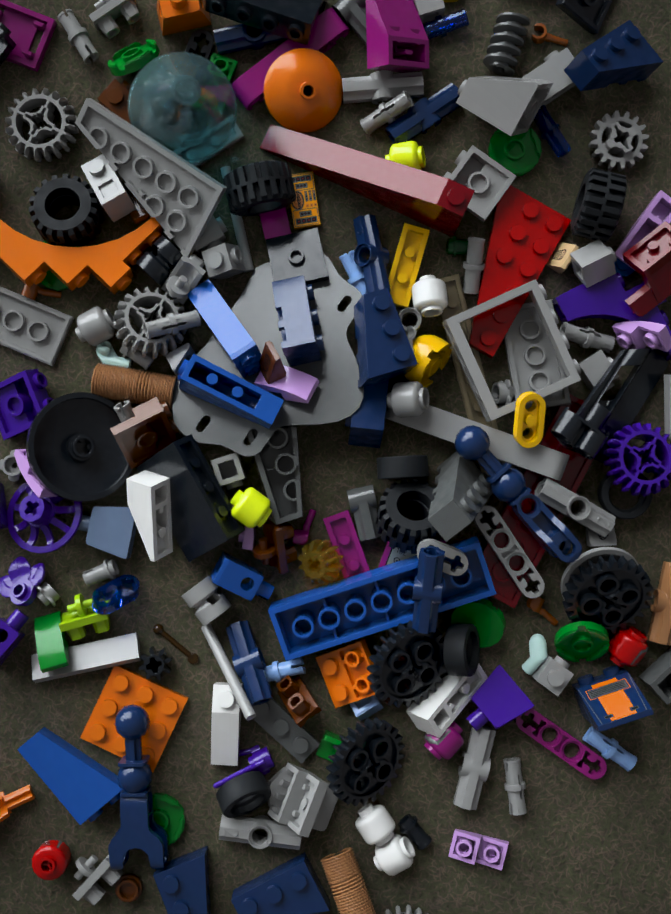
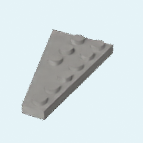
[75,98,227,258]

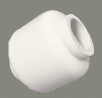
[411,275,448,317]
[355,803,395,847]
[373,834,415,876]

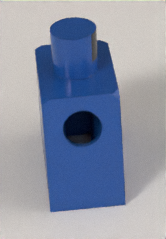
[210,551,274,601]

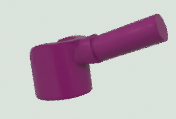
[293,509,316,545]

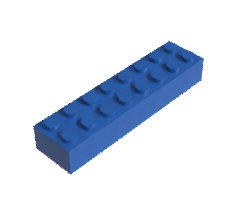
[268,536,496,661]

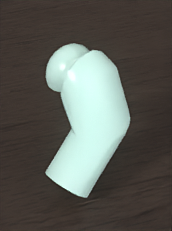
[96,341,132,368]
[522,634,548,675]

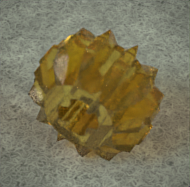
[298,539,345,586]

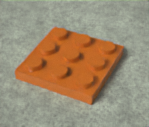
[80,665,188,772]

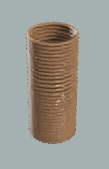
[91,363,177,410]
[320,847,376,914]

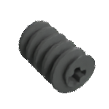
[483,12,530,77]

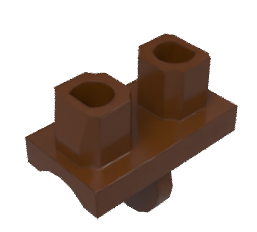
[252,519,297,574]
[276,675,322,728]

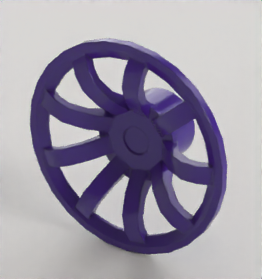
[7,482,82,554]

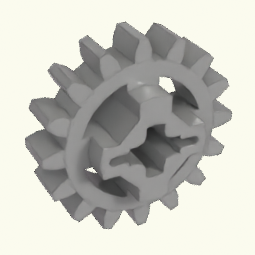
[588,110,649,172]

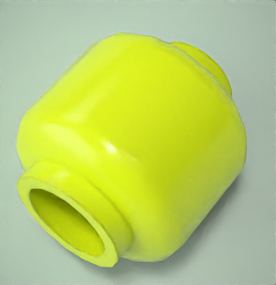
[385,141,426,170]
[230,487,272,528]

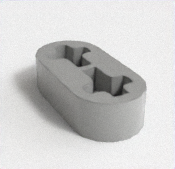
[416,538,469,576]

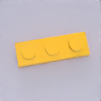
[388,223,430,308]

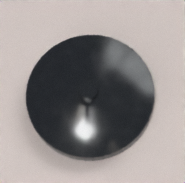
[26,392,132,502]

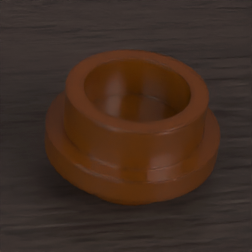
[115,874,143,902]

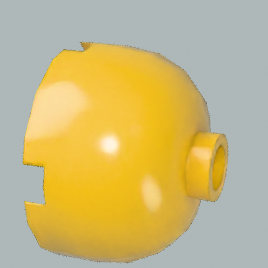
[404,334,452,388]

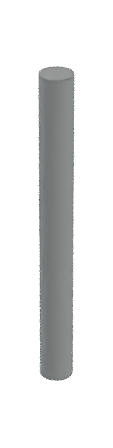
[220,166,254,273]
[201,623,256,721]

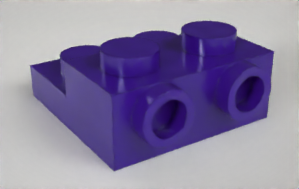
[0,369,54,440]

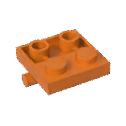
[316,638,375,708]

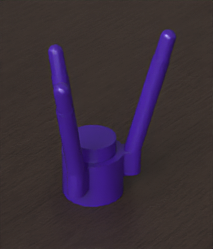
[213,744,275,789]

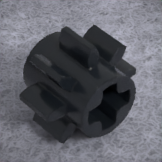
[139,646,173,681]

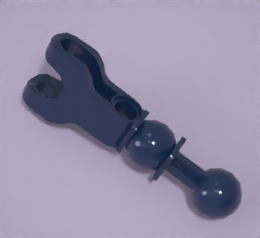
[455,425,582,563]
[108,704,168,870]

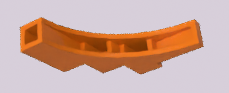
[0,217,163,294]

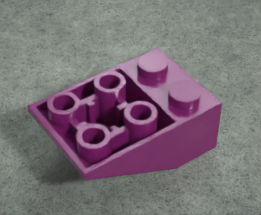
[366,0,429,73]

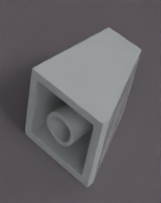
[456,76,553,136]

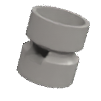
[181,575,232,626]

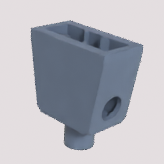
[78,506,137,559]

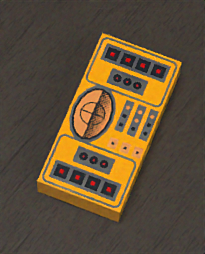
[291,171,321,230]

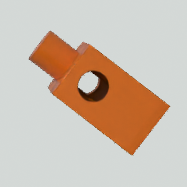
[157,0,212,36]

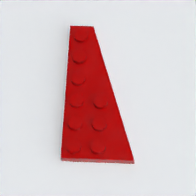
[469,185,571,358]

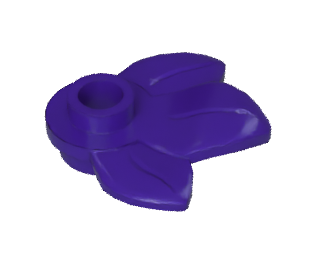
[0,556,45,606]

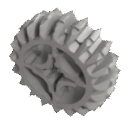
[5,88,79,162]
[113,286,187,359]

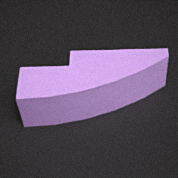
[615,190,671,271]

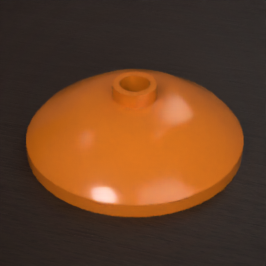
[263,48,343,133]

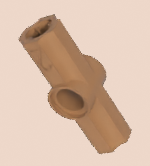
[647,561,671,646]

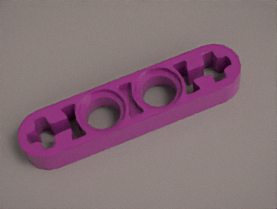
[515,708,607,779]

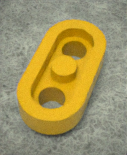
[513,391,546,448]

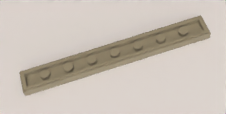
[440,274,507,475]

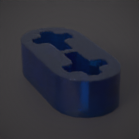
[92,575,139,615]

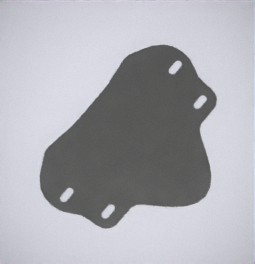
[172,254,364,457]

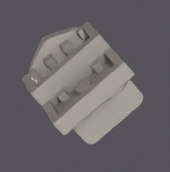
[267,762,338,838]

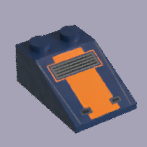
[572,666,654,732]

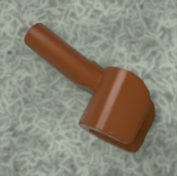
[531,23,568,46]
[21,284,62,301]
[526,597,558,626]

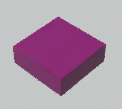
[260,208,291,241]

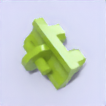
[59,593,111,641]

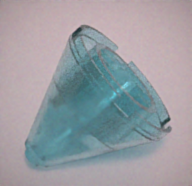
[128,52,237,164]

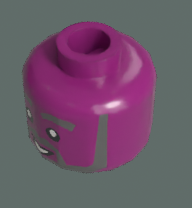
[424,721,464,761]

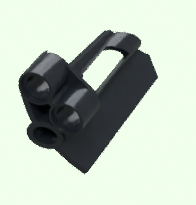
[550,348,668,463]

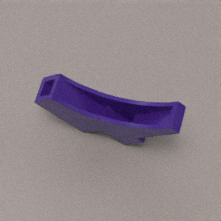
[552,272,671,361]

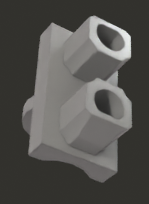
[89,0,141,39]
[161,254,206,304]
[72,855,123,905]

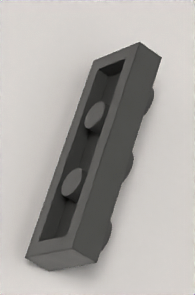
[252,699,320,764]

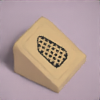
[546,242,579,274]

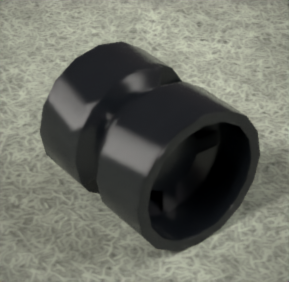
[136,235,183,286]

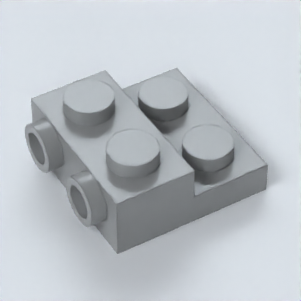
[443,145,516,222]

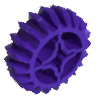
[603,423,671,497]

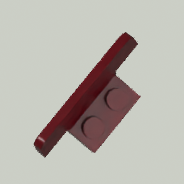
[622,221,671,316]

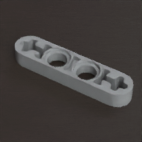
[474,505,545,598]

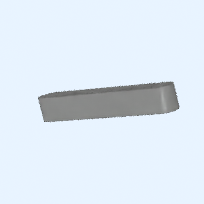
[385,405,570,481]

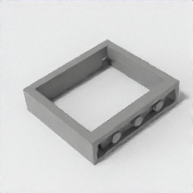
[442,279,581,422]

